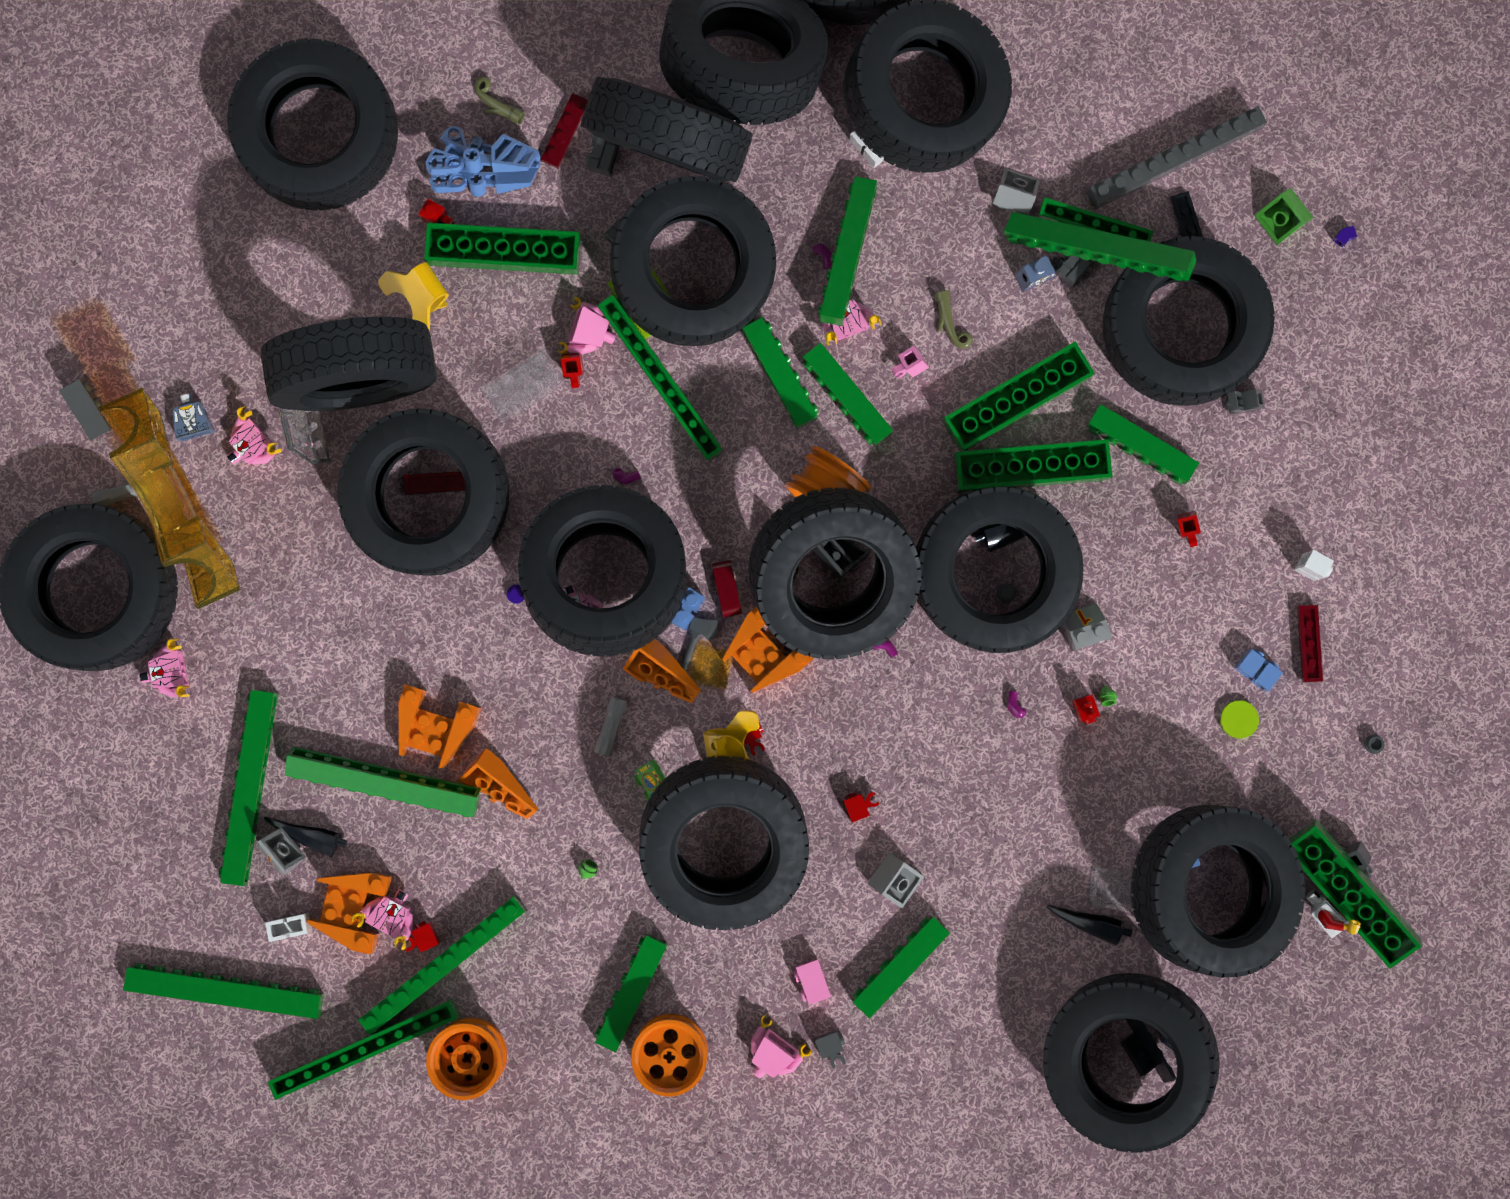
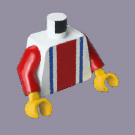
[1306,889,1361,938]

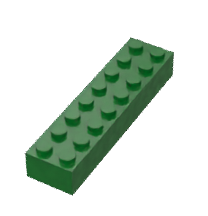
[424,223,581,275]
[942,341,1095,452]
[954,439,1113,493]
[1289,819,1422,969]

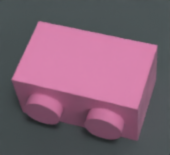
[793,958,831,1005]

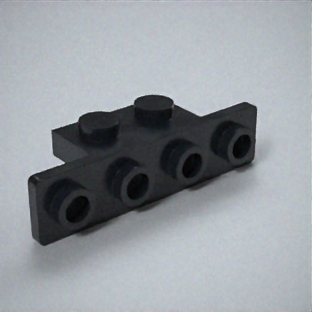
[1120,1018,1177,1083]

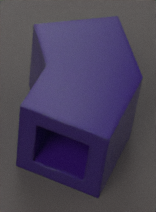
[1333,226,1357,247]

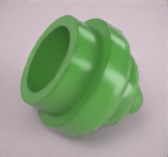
[1098,686,1118,707]
[578,859,598,879]

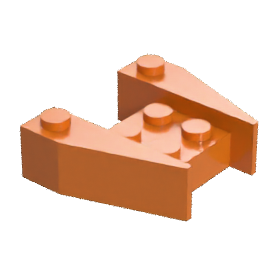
[722,606,814,694]
[398,684,481,768]
[307,872,393,955]

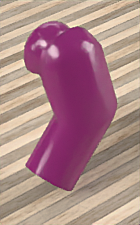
[812,243,832,269]
[612,467,641,485]
[874,639,898,658]
[1007,691,1026,718]

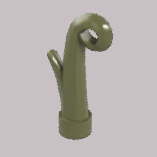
[474,76,525,125]
[934,290,973,349]

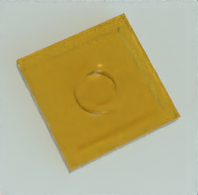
[689,644,733,690]

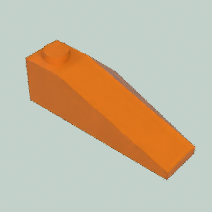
[623,639,701,704]
[458,748,538,819]

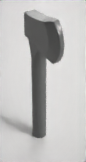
[681,617,719,671]

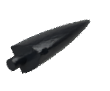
[974,525,1025,552]
[264,816,347,857]
[1047,905,1133,946]

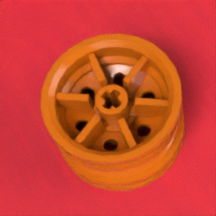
[784,446,872,497]
[426,1017,508,1100]

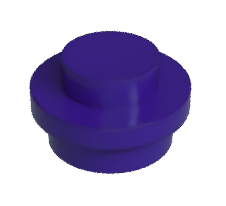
[507,585,524,604]

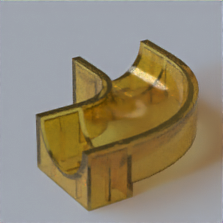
[99,387,241,609]

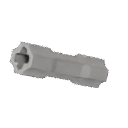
[91,476,153,507]
[594,697,627,757]

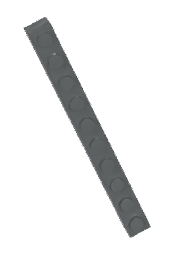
[1087,106,1267,210]

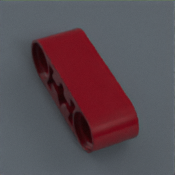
[712,560,742,618]

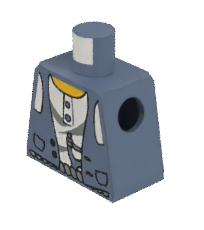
[1015,256,1055,292]
[173,394,216,442]

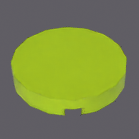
[1220,701,1259,738]

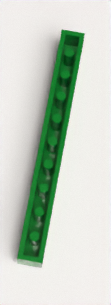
[1004,212,1196,281]
[597,294,725,462]
[218,690,278,886]
[285,746,481,818]
[358,895,527,1035]
[123,963,324,1019]
[267,998,460,1100]

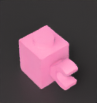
[891,346,929,379]

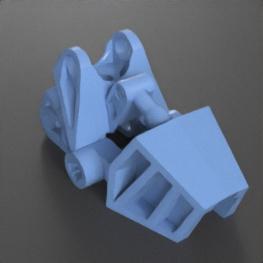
[426,126,540,197]

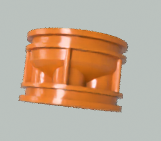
[631,1013,708,1097]

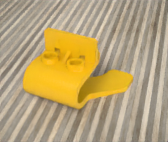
[378,262,449,332]
[703,710,759,760]

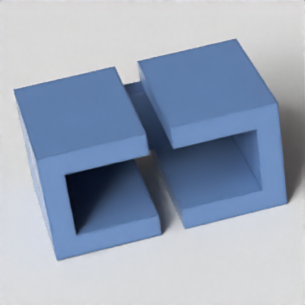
[671,587,705,631]
[1234,649,1283,692]

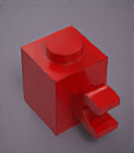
[418,198,455,224]
[561,353,584,388]
[1177,510,1201,547]
[1072,694,1100,725]
[744,722,765,756]
[843,792,880,823]
[405,921,441,953]

